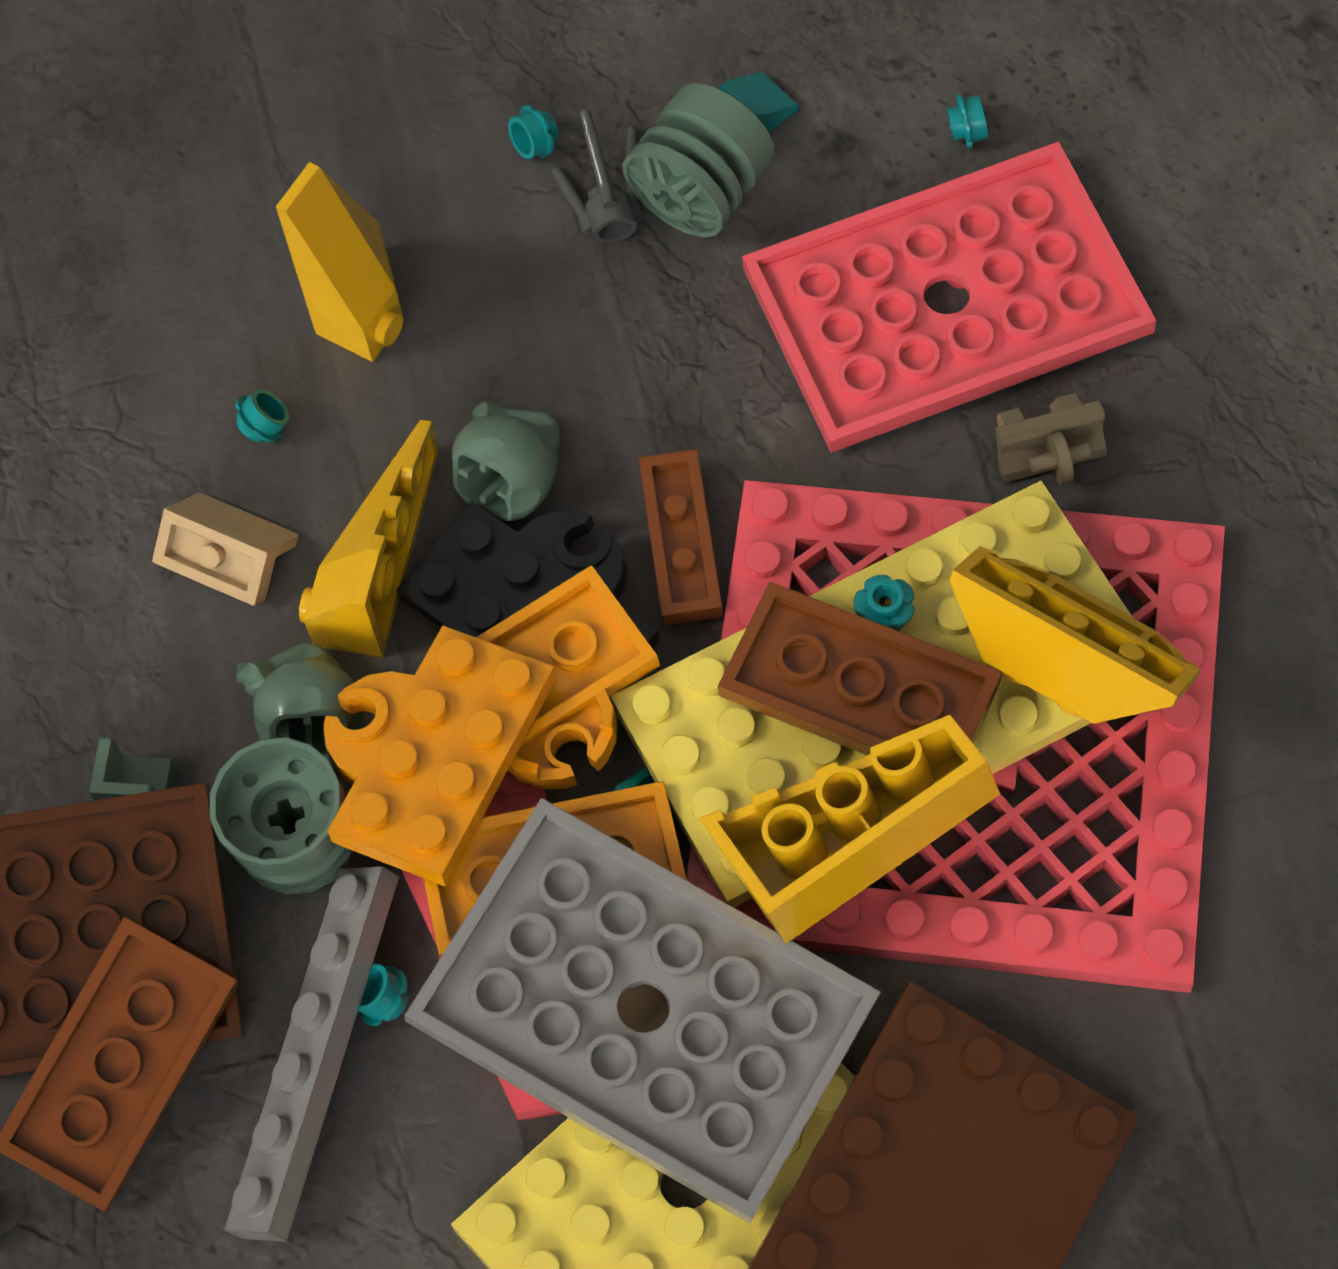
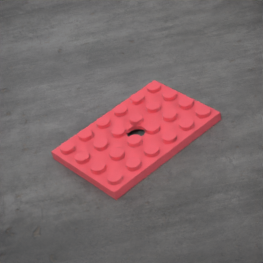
[742,141,1157,453]

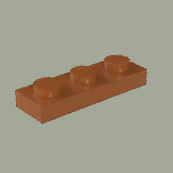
[638,449,723,626]

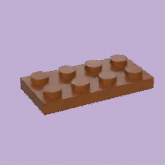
[718,581,1002,755]
[0,917,240,1212]

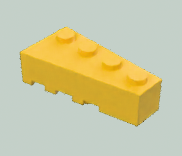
[699,715,1000,944]

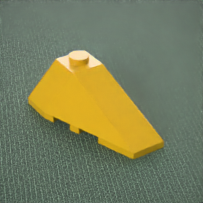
[276,162,404,362]
[299,419,439,658]

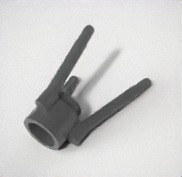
[552,109,643,243]

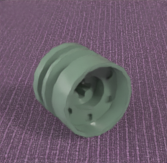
[622,82,775,238]
[210,737,356,895]

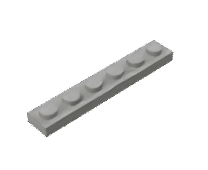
[224,866,399,1242]

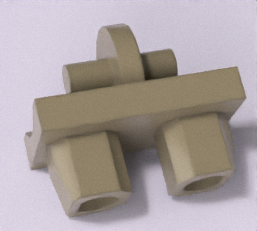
[995,393,1107,485]

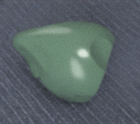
[452,401,560,522]
[236,642,364,762]

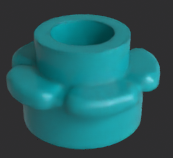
[946,94,988,149]
[508,105,558,159]
[235,388,290,443]
[854,574,915,631]
[357,964,409,1026]

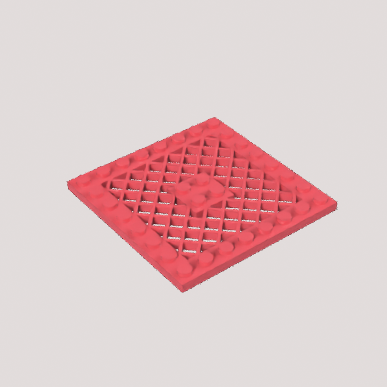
[686,480,1225,993]

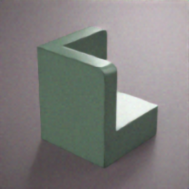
[89,737,176,800]

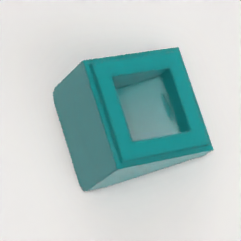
[719,71,799,133]

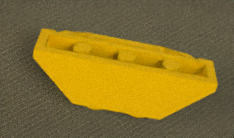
[949,546,1201,724]

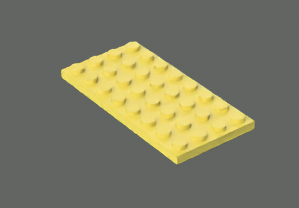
[610,481,1133,908]

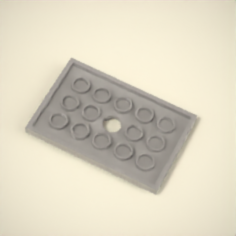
[405,798,880,1224]

